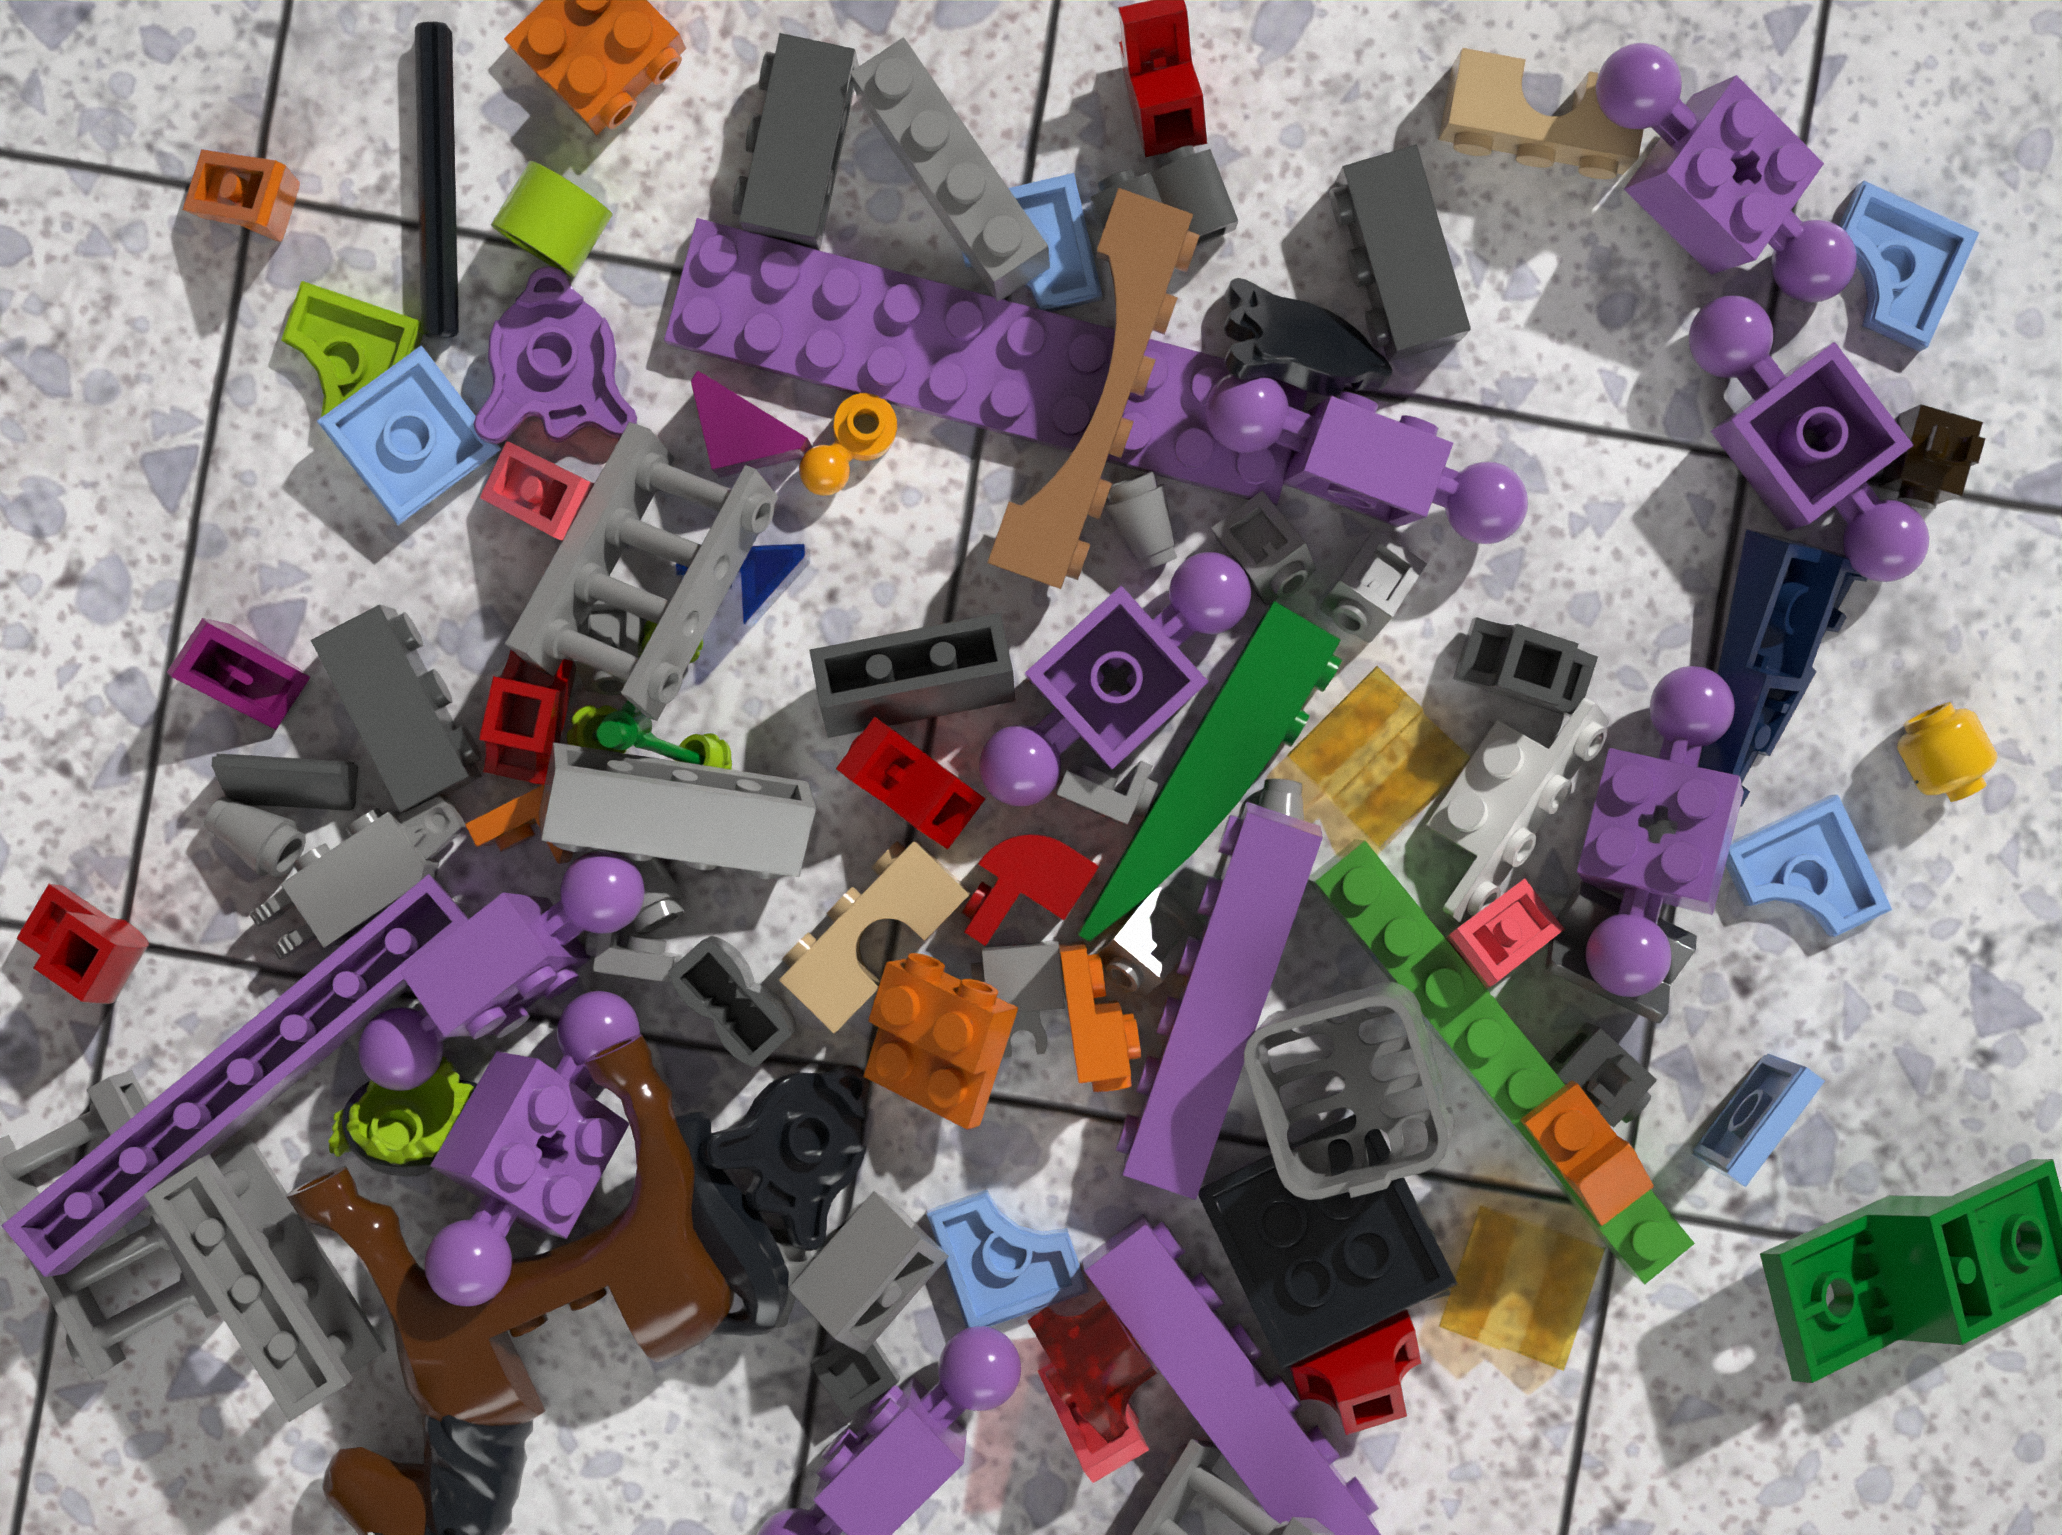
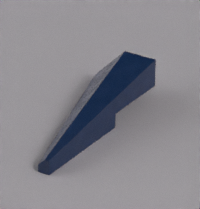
[1698,529,1868,807]

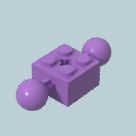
[1596,43,1857,303]
[1689,295,1929,582]
[1206,373,1528,544]
[979,552,1251,806]
[1577,666,1744,997]
[358,850,645,1091]
[425,991,640,1307]
[757,1326,1021,1535]

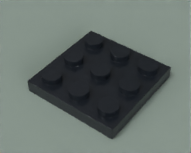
[1198,1114,1458,1370]

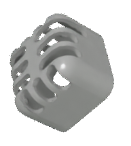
[1244,982,1454,1200]

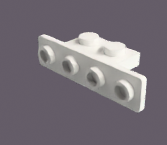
[1426,698,1609,925]

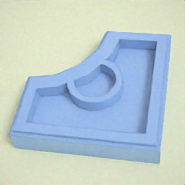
[962,173,1103,312]
[1839,181,1979,352]
[1725,795,1892,937]
[927,1189,1089,1328]

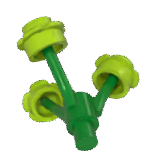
[566,620,732,770]

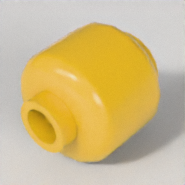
[1897,702,1998,802]

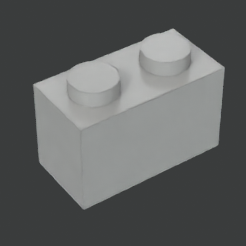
[788,1191,949,1354]

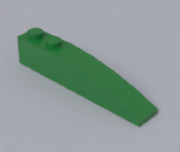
[1077,601,1342,942]

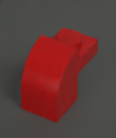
[1118,0,1207,158]
[836,717,986,850]
[961,834,1100,946]
[16,884,149,1004]

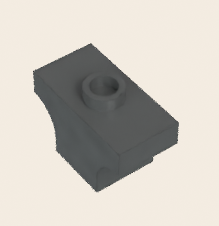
[1453,617,1598,717]

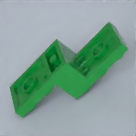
[1760,1159,2062,1383]

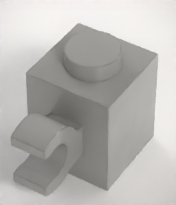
[971,940,1065,1058]

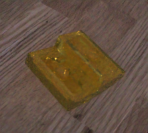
[1287,666,1470,851]
[1439,1205,1606,1371]

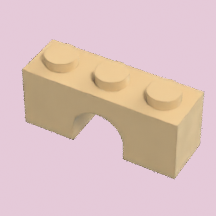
[1438,48,1644,179]
[779,840,971,1034]

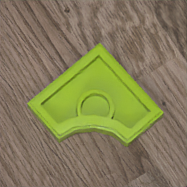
[281,281,424,417]

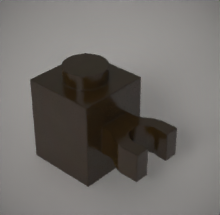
[1879,404,1986,509]

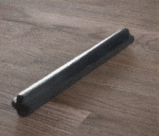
[415,21,459,339]

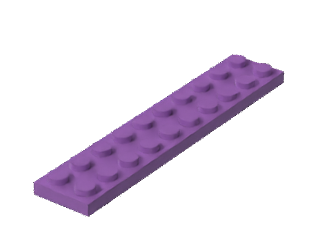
[664,218,1308,506]

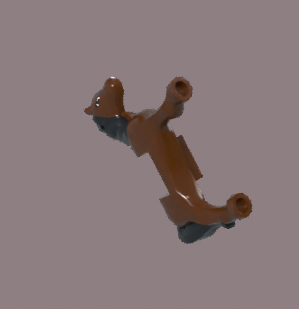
[286,1034,789,1535]

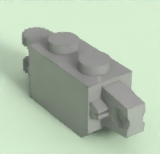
[249,796,466,960]

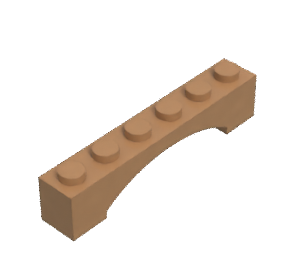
[987,188,1200,589]

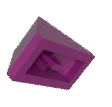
[691,370,813,478]
[167,618,311,730]

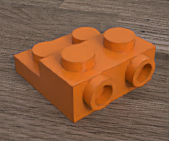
[504,0,686,136]
[1059,941,1141,1092]
[863,953,1018,1130]

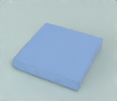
[317,345,501,526]
[1692,1054,1825,1187]

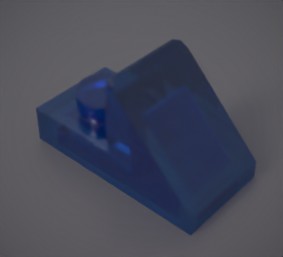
[676,544,810,628]

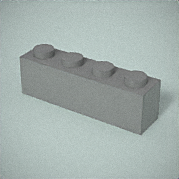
[850,37,1050,302]
[539,742,816,879]

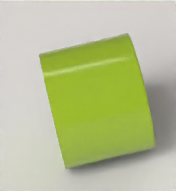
[491,161,613,278]

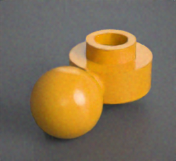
[799,393,897,496]

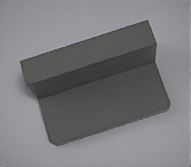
[1545,881,1697,1023]

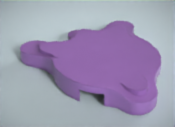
[474,266,637,444]

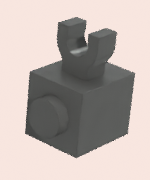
[1548,1022,1657,1128]

